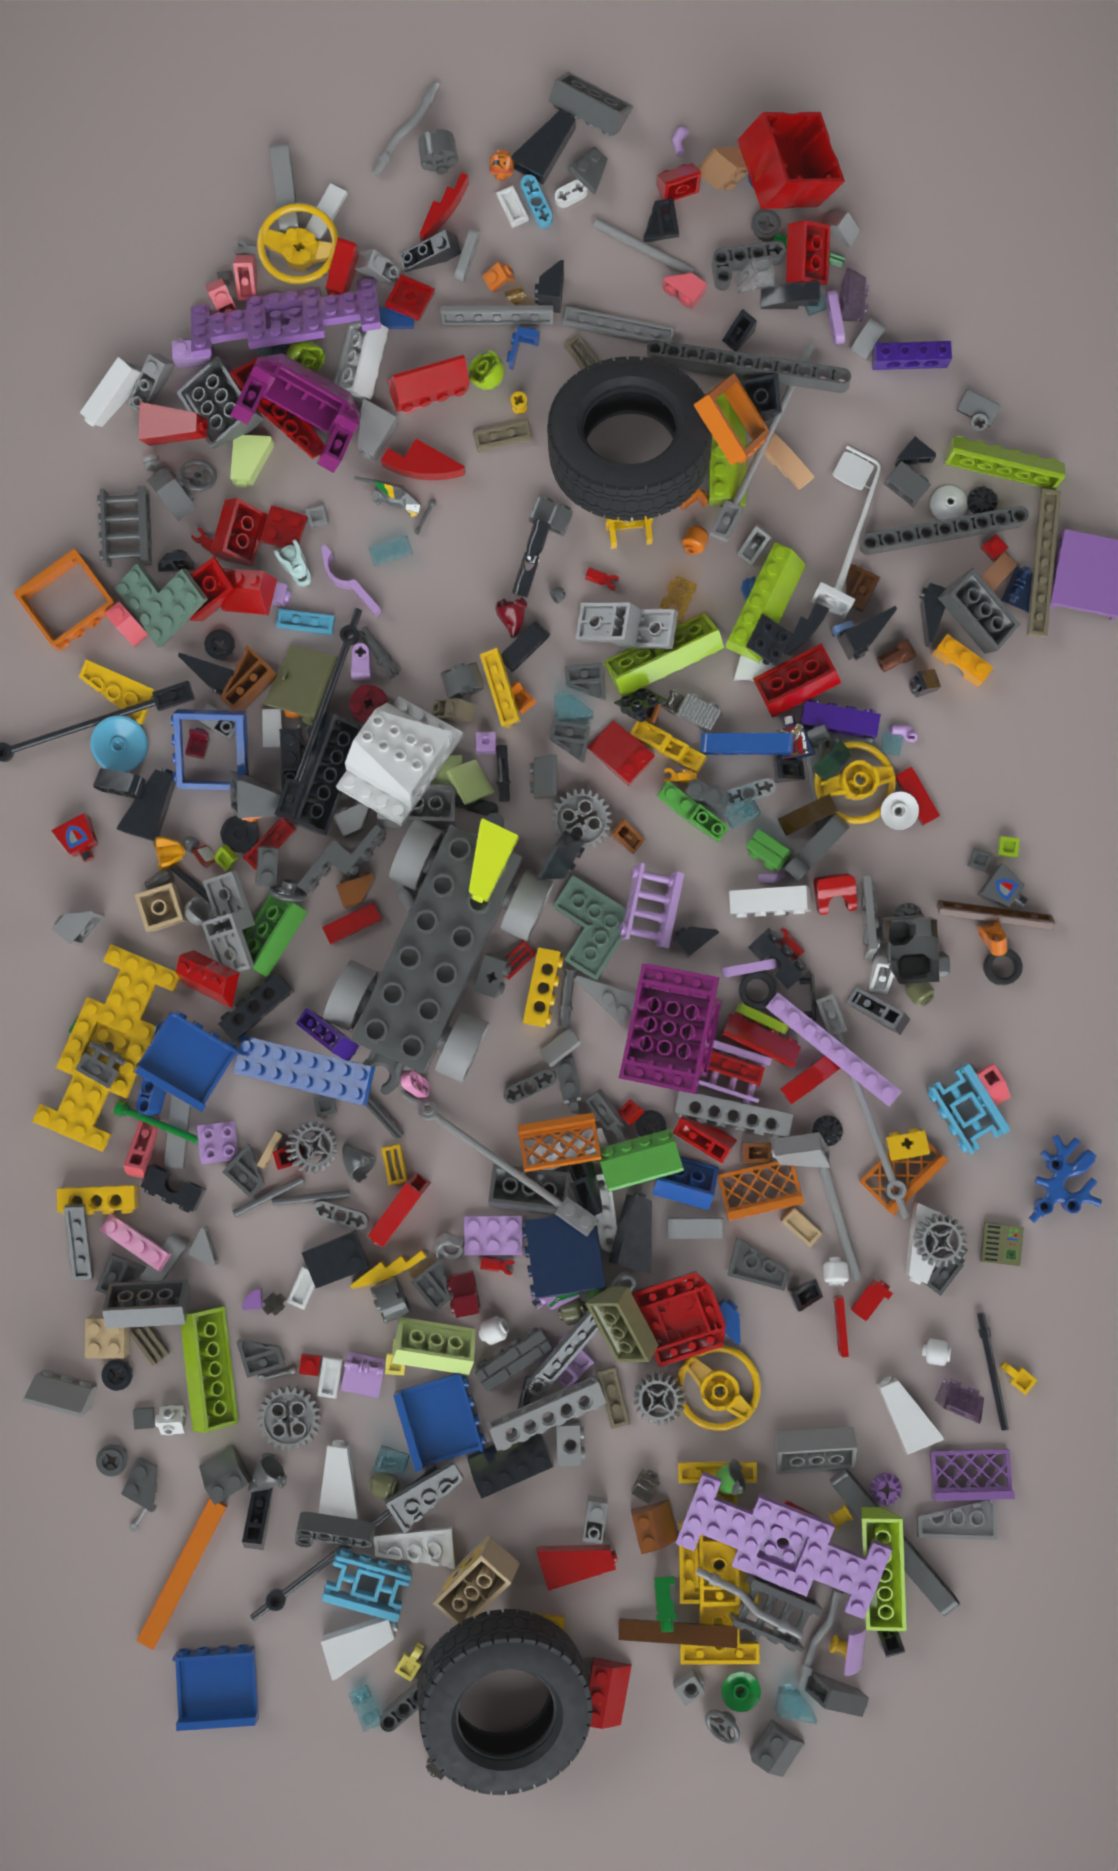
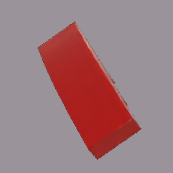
[419,172,469,242]
[780,1055,841,1105]

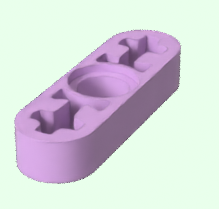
[825,290,845,345]
[722,959,778,978]

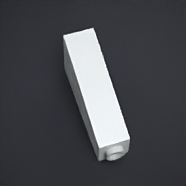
[80,357,142,427]
[905,1202,954,1285]
[877,1376,944,1455]
[319,1440,360,1520]
[321,1617,398,1680]

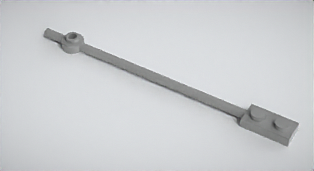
[710,342,815,543]
[815,994,910,1219]
[402,1091,599,1237]

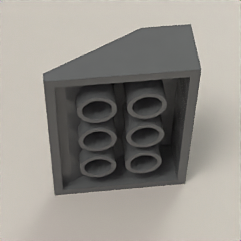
[177,355,264,449]

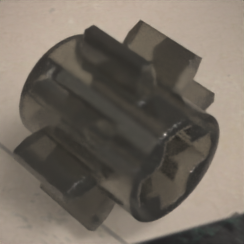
[262,1292,287,1316]

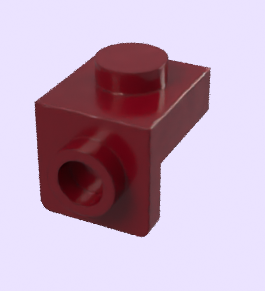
[185,728,210,760]

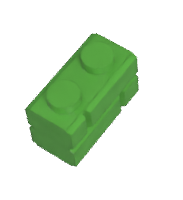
[746,829,792,872]

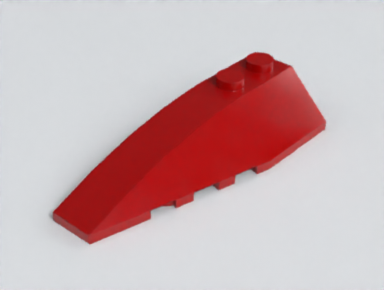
[230,356,325,459]

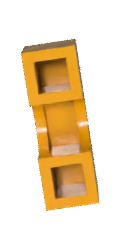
[932,634,994,687]

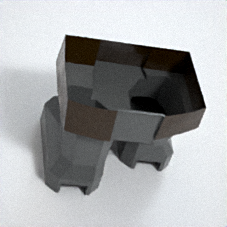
[876,914,950,984]

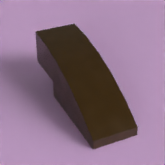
[778,794,838,836]

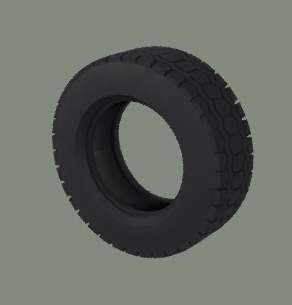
[547,356,712,521]
[417,1609,592,1795]

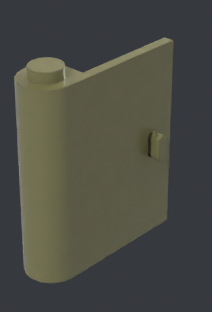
[264,645,344,725]

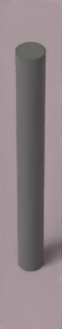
[232,1175,305,1217]
[272,1189,350,1206]

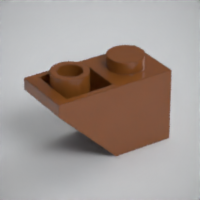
[336,872,376,909]

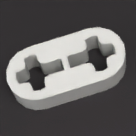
[555,179,588,208]

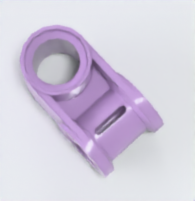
[351,643,371,681]

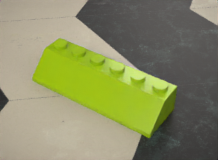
[708,387,746,506]
[944,436,1066,490]
[725,542,806,664]
[603,612,724,697]
[180,1306,239,1433]
[861,1507,907,1631]

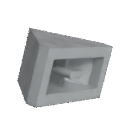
[821,210,860,247]
[737,525,772,566]
[188,1226,219,1266]

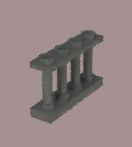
[97,486,153,567]
[729,1573,823,1652]

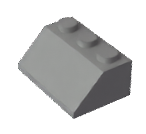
[23,1370,97,1417]

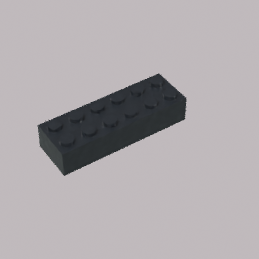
[284,713,362,835]

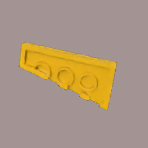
[79,660,157,725]

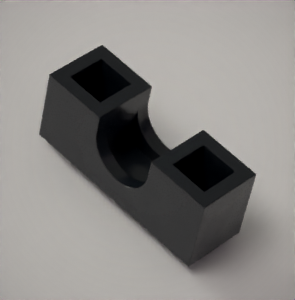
[748,928,808,990]
[140,1164,206,1213]

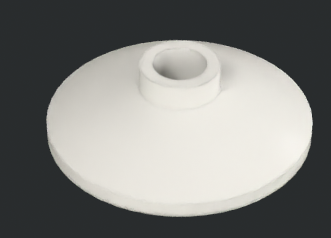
[930,485,968,520]
[881,792,919,830]

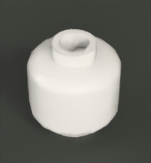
[823,1257,849,1287]
[479,1316,509,1345]
[922,1338,952,1366]

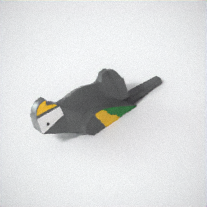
[354,476,421,517]

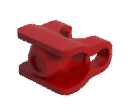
[813,873,858,915]

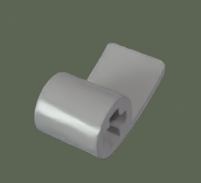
[851,318,887,359]

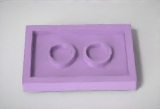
[464,1215,523,1255]

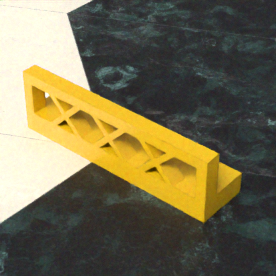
[479,648,521,729]

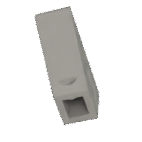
[128,353,174,412]

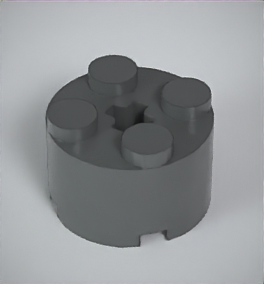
[418,129,458,174]
[440,662,484,699]
[370,1277,411,1324]

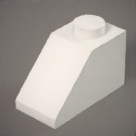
[868,948,894,994]

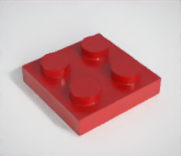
[385,274,435,321]
[260,505,308,549]

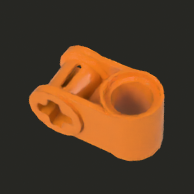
[978,922,1008,956]

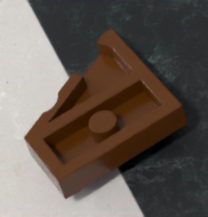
[846,564,880,612]

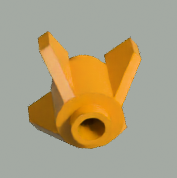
[153,836,185,871]

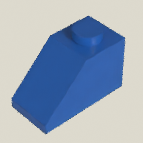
[719,1298,741,1345]

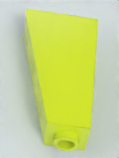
[469,818,519,903]

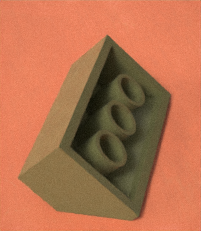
[585,1287,658,1362]

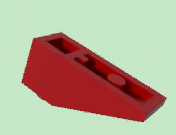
[673,1117,737,1163]

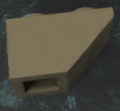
[432,698,476,723]

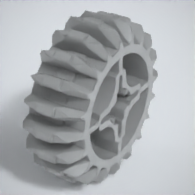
[285,1121,338,1174]
[913,1213,967,1267]
[633,1371,686,1425]

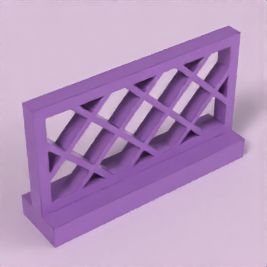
[930,1449,1015,1501]

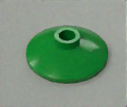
[721,1671,761,1712]

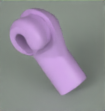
[890,725,918,742]

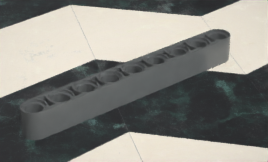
[860,506,1029,555]
[830,1467,960,1617]

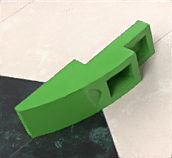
[656,781,729,842]

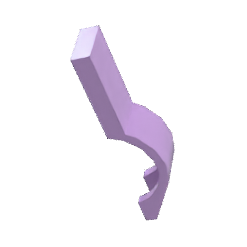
[321,544,382,617]

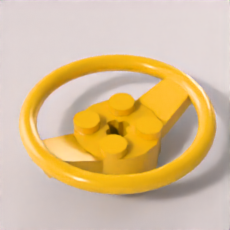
[257,203,339,284]
[814,741,896,824]
[676,1345,761,1431]

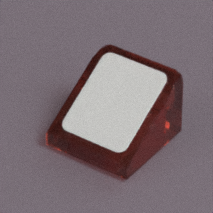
[192,845,216,868]

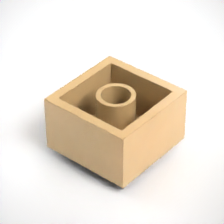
[135,883,188,933]
[85,1315,130,1358]

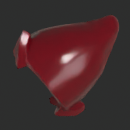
[495,597,527,638]

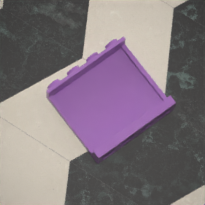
[1050,529,1118,621]

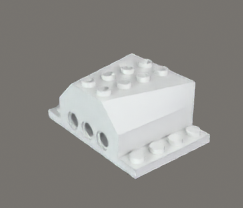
[336,696,463,826]

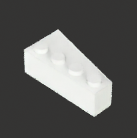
[729,885,812,918]

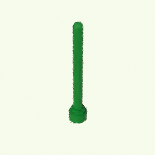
[113,1100,198,1144]

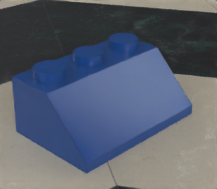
[652,1156,719,1210]

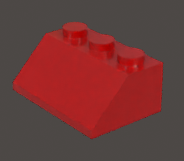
[786,220,831,285]
[210,497,267,567]
[221,568,277,616]
[175,950,240,1008]
[588,1657,632,1729]

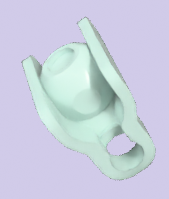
[274,539,312,587]

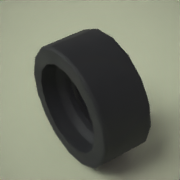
[983,949,1023,985]
[739,972,776,1009]

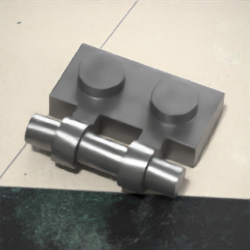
[75,1041,127,1088]

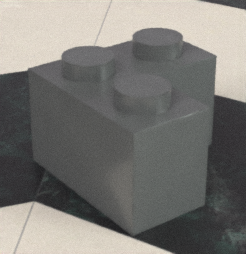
[147,467,196,521]

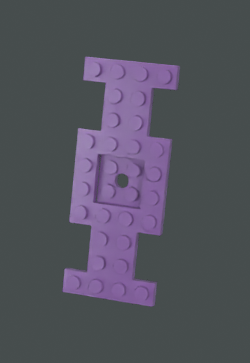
[191,278,381,358]
[675,1472,892,1619]

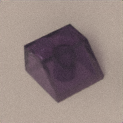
[840,268,869,322]
[935,1378,984,1424]

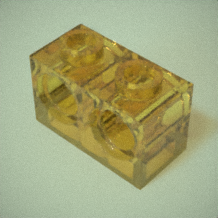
[659,576,698,623]

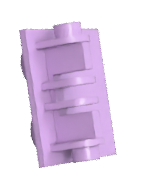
[196,1121,238,1164]
[340,1351,386,1398]

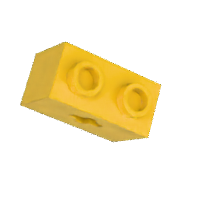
[885,1128,930,1162]

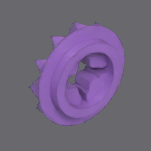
[870,1473,902,1506]

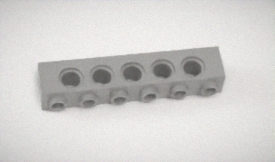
[674,1091,793,1138]
[486,1376,606,1451]

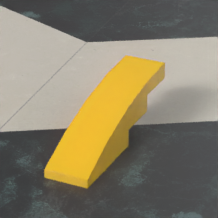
[630,721,707,774]
[350,1249,428,1289]

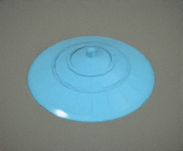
[90,716,148,772]

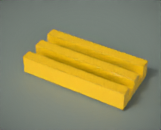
[381,1144,408,1186]

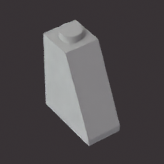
[357,398,398,461]
[772,1132,831,1168]

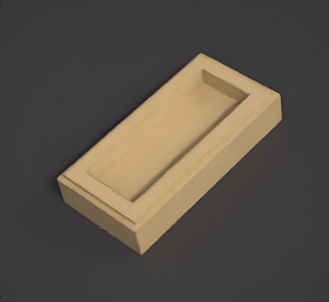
[257,1130,285,1169]
[781,1207,823,1247]

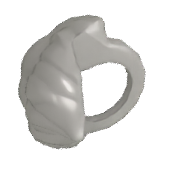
[434,1232,463,1259]

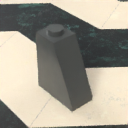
[805,1671,869,1717]

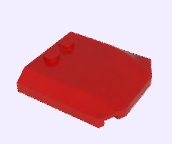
[632,1271,726,1367]

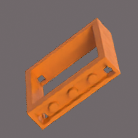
[694,373,771,465]
[13,548,116,651]

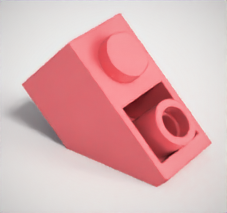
[662,273,707,309]
[205,278,237,313]
[975,1064,1011,1106]

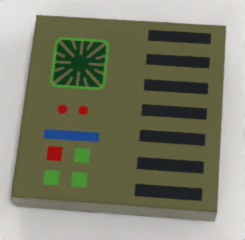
[980,1222,1024,1266]

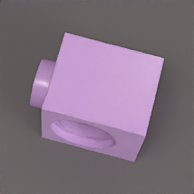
[272,582,292,607]
[476,732,496,755]

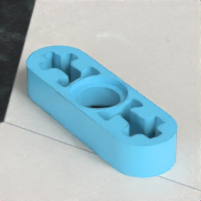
[521,175,552,228]

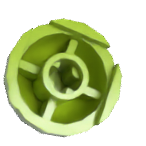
[286,340,325,372]
[468,350,505,390]

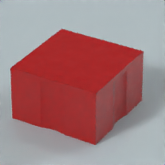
[737,112,845,209]

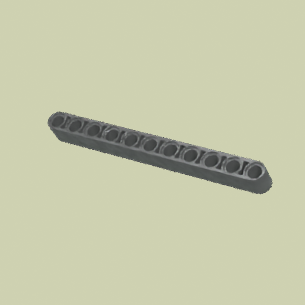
[647,340,851,393]

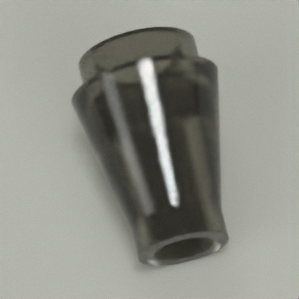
[144,869,175,890]

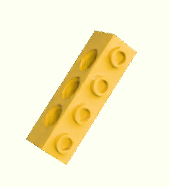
[523,947,564,1028]
[57,1185,139,1215]

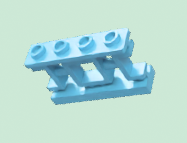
[926,1063,1011,1154]
[321,1548,412,1622]

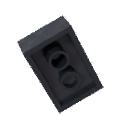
[838,606,897,660]
[537,830,585,880]
[302,1230,370,1289]

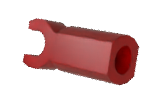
[191,527,218,558]
[585,567,619,591]
[780,927,805,958]
[480,1256,515,1275]

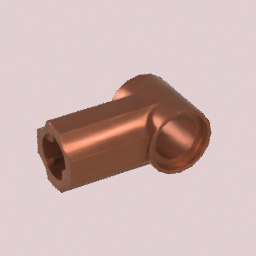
[876,639,918,672]

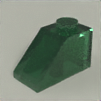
[813,740,853,781]

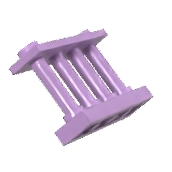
[619,863,685,949]
[699,1040,772,1105]

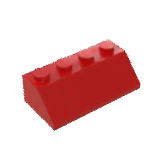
[389,354,469,412]
[753,643,841,718]
[720,1012,801,1068]

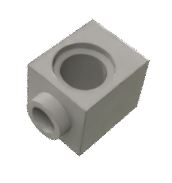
[673,1669,705,1706]

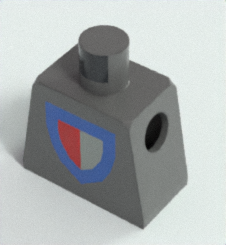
[977,863,1028,908]

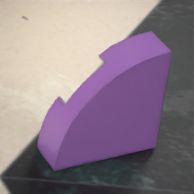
[242,1288,263,1310]

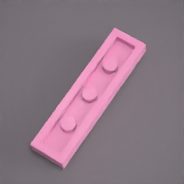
[100,1214,171,1271]

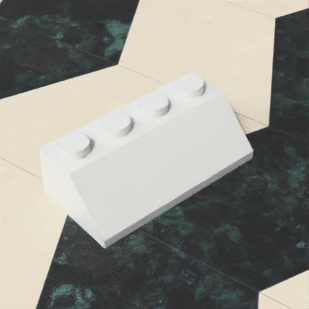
[334,321,388,402]

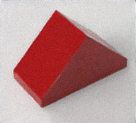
[272,1146,310,1170]

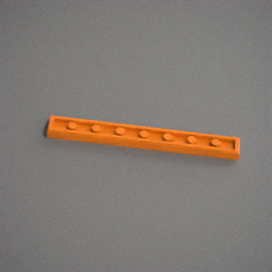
[136,1498,228,1650]

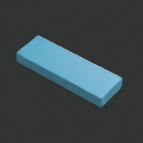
[276,608,335,636]

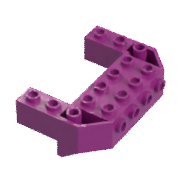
[230,353,361,473]

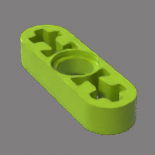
[735,1003,789,1035]

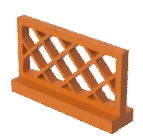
[517,1113,602,1172]
[859,1128,948,1216]
[717,1161,805,1222]

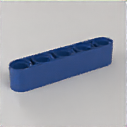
[700,733,794,755]
[136,1022,166,1116]

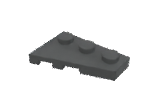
[727,1237,789,1291]

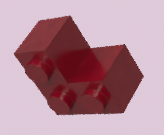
[447,1270,481,1318]

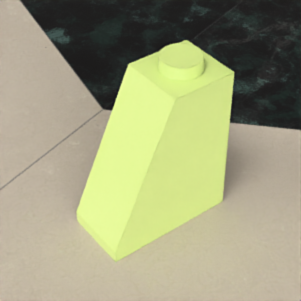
[230,435,274,488]

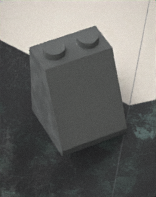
[229,771,282,818]

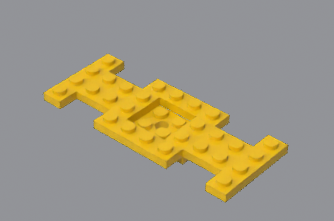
[32,944,180,1152]
[678,1461,760,1665]

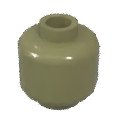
[906,982,935,1006]
[558,1298,588,1325]
[369,1471,400,1500]

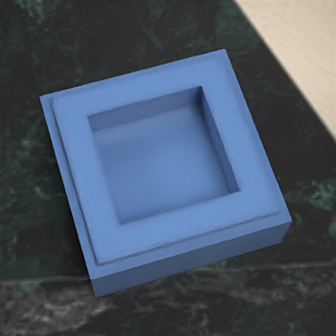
[831,620,854,637]

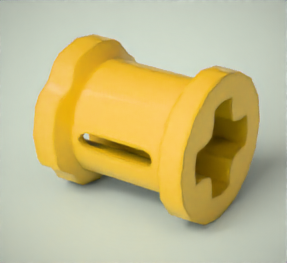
[510,391,528,415]
[828,1504,854,1530]
[829,1635,848,1659]

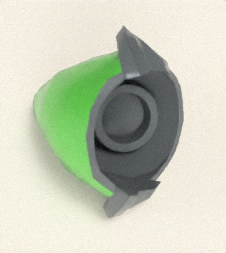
[714,1459,746,1495]

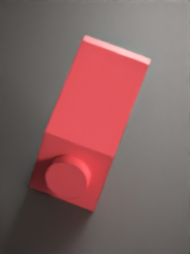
[233,255,257,301]
[105,602,148,647]

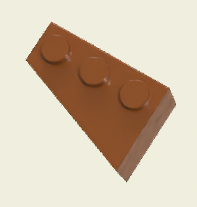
[220,645,277,711]

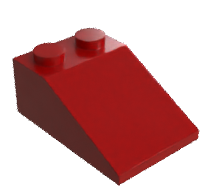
[190,556,235,621]
[587,721,655,786]

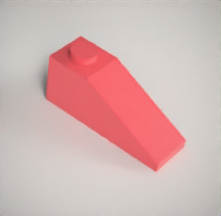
[124,1115,161,1179]

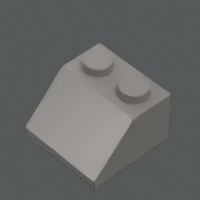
[52,911,105,946]

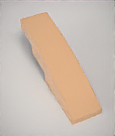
[751,425,814,490]

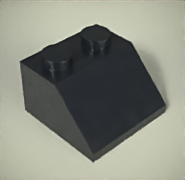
[534,260,564,313]
[741,373,782,421]

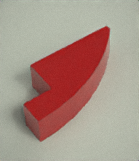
[380,438,466,480]

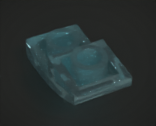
[368,536,413,566]
[348,1685,381,1732]

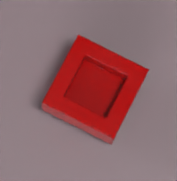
[980,534,1009,562]
[618,1099,644,1125]
[299,1353,322,1376]

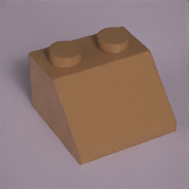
[697,146,748,191]

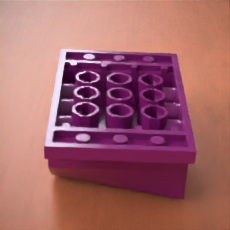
[619,963,722,1094]

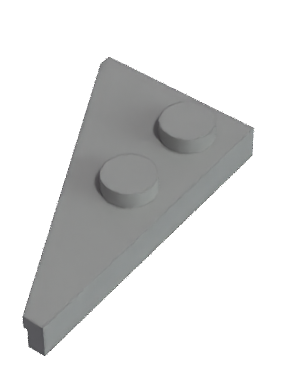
[574,976,636,1026]

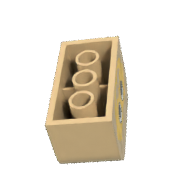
[433,1536,520,1625]

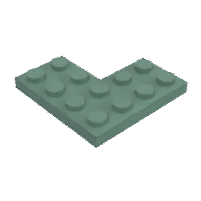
[114,563,208,648]
[552,875,637,981]

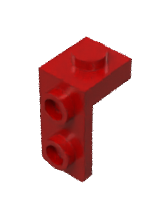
[851,1278,893,1321]

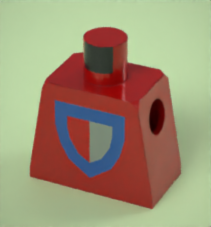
[51,813,98,862]

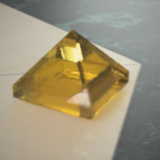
[504,287,525,306]

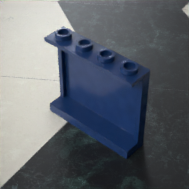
[522,1216,606,1301]

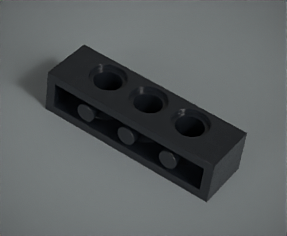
[218,973,295,1041]

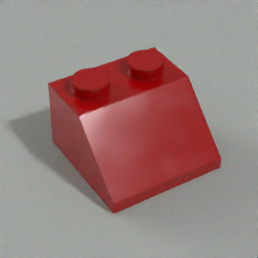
[656,163,701,201]

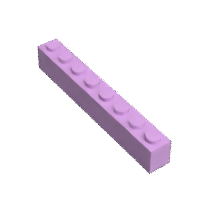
[766,993,902,1107]

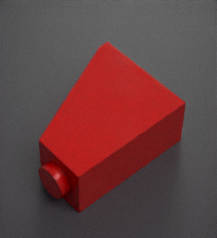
[325,237,359,295]

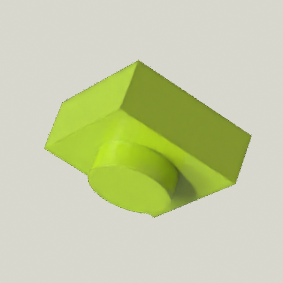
[997,836,1020,858]
[213,844,239,872]

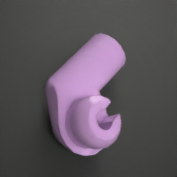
[672,126,689,156]
[758,868,786,883]

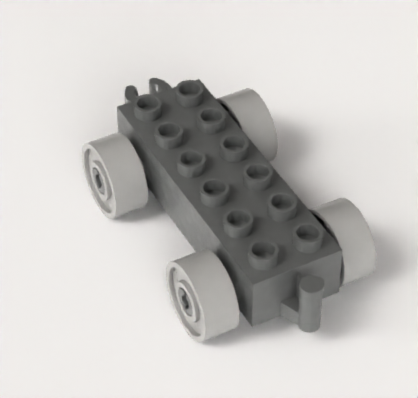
[323,813,554,1095]

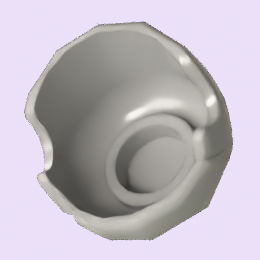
[184,896,214,926]

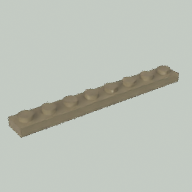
[1026,488,1061,638]

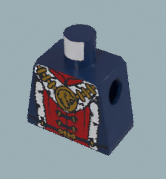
[776,716,816,760]

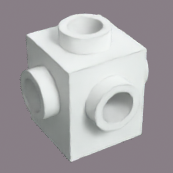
[155,1405,187,1435]

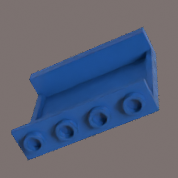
[133,1010,240,1112]
[393,1373,486,1472]
[172,1644,259,1731]

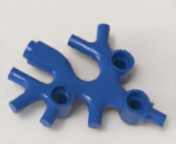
[1029,1134,1102,1223]

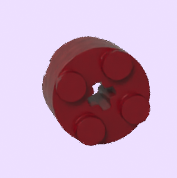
[350,685,389,725]

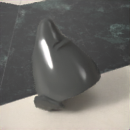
[342,1143,376,1183]
[248,1453,287,1492]

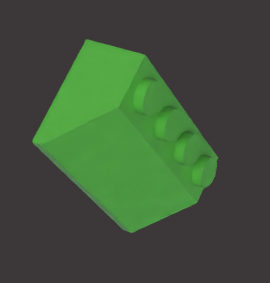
[231,893,308,977]
[599,1128,684,1192]

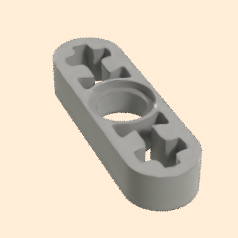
[454,228,480,282]
[726,778,776,808]
[313,1200,369,1230]

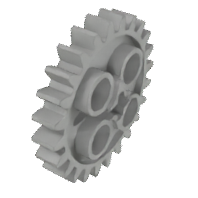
[550,789,613,850]
[257,1385,321,1451]

